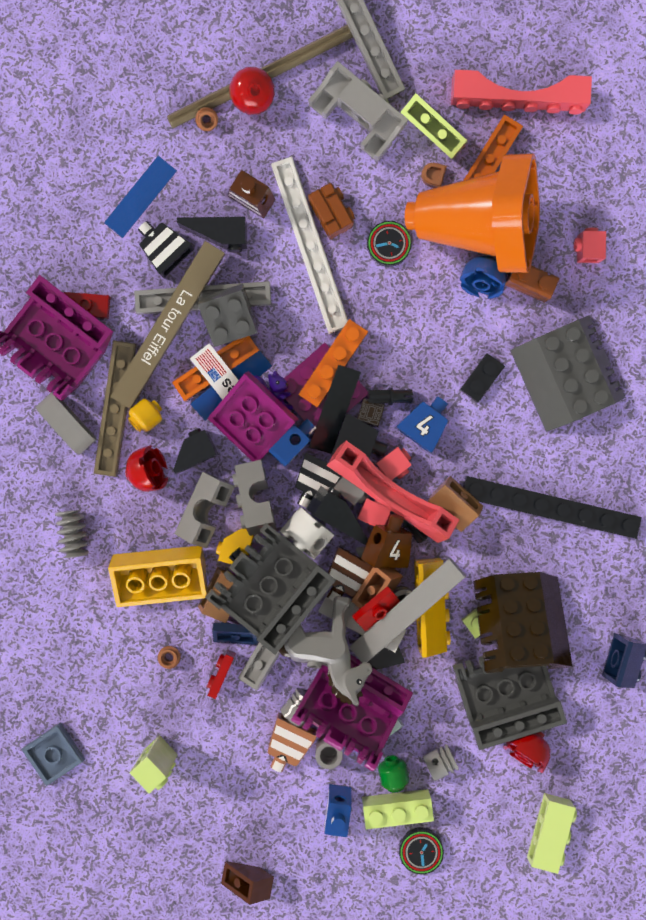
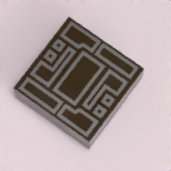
[357,398,385,427]

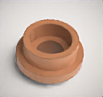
[195,107,218,131]
[158,646,181,669]

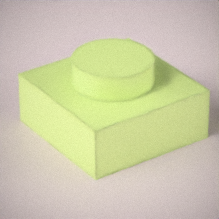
[461,608,481,639]

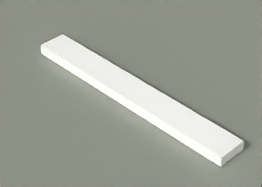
[271,157,348,335]

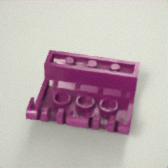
[0,275,113,401]
[291,654,413,772]

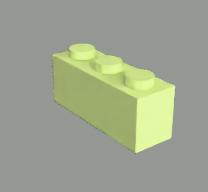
[401,93,468,160]
[130,735,178,794]
[362,789,434,829]
[527,793,577,874]

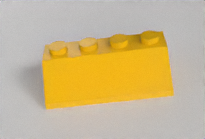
[108,546,207,607]
[414,558,451,658]

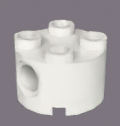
[280,507,335,560]

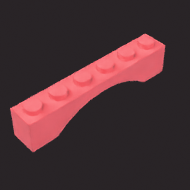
[451,70,592,115]
[326,440,459,543]

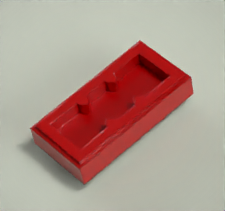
[64,292,110,319]
[352,586,401,632]

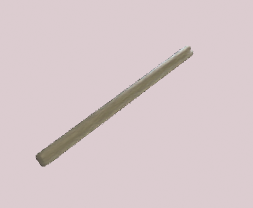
[167,25,353,128]

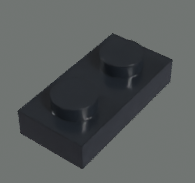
[460,353,505,403]

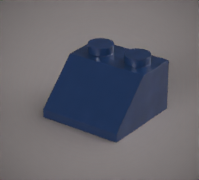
[602,633,646,688]

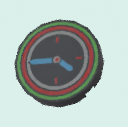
[367,221,412,267]
[399,827,444,875]

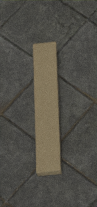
[94,340,137,477]

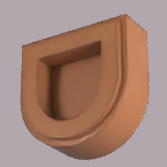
[421,162,447,188]

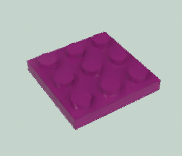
[284,343,368,432]
[207,371,298,461]

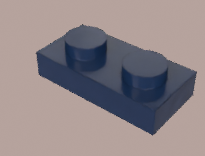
[212,622,258,645]

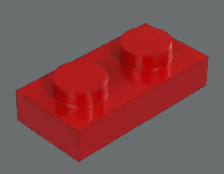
[206,650,236,699]

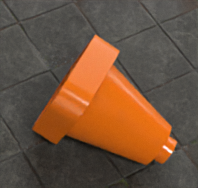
[405,154,540,273]

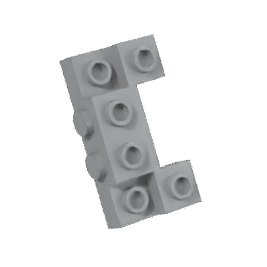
[308,61,408,162]

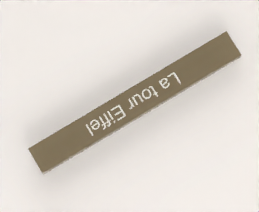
[110,241,225,409]

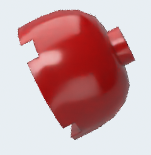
[229,67,275,115]
[125,445,168,492]
[503,732,551,773]

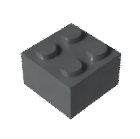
[198,283,258,347]

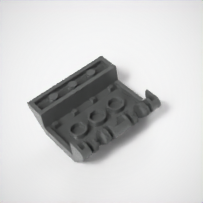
[510,315,625,432]
[205,523,336,655]
[452,656,567,750]

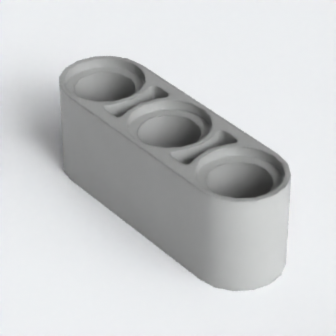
[35,392,97,455]

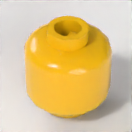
[128,399,162,432]

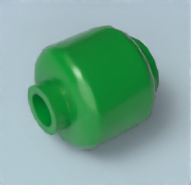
[378,755,409,793]

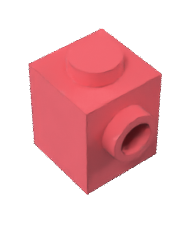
[574,227,606,263]
[375,447,411,480]
[357,498,391,526]

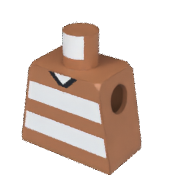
[267,712,316,772]

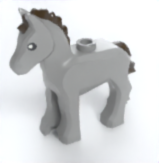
[279,596,372,706]

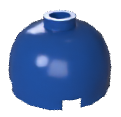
[460,255,507,299]

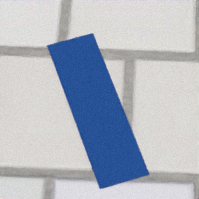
[104,155,177,238]
[190,350,272,421]

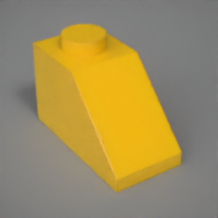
[216,528,254,564]

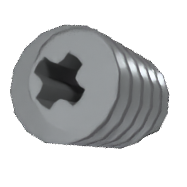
[55,510,89,558]

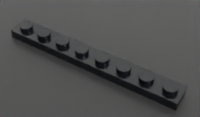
[463,476,642,539]

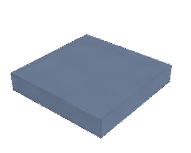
[21,722,85,786]

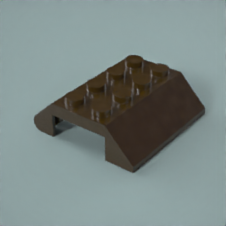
[473,572,573,673]

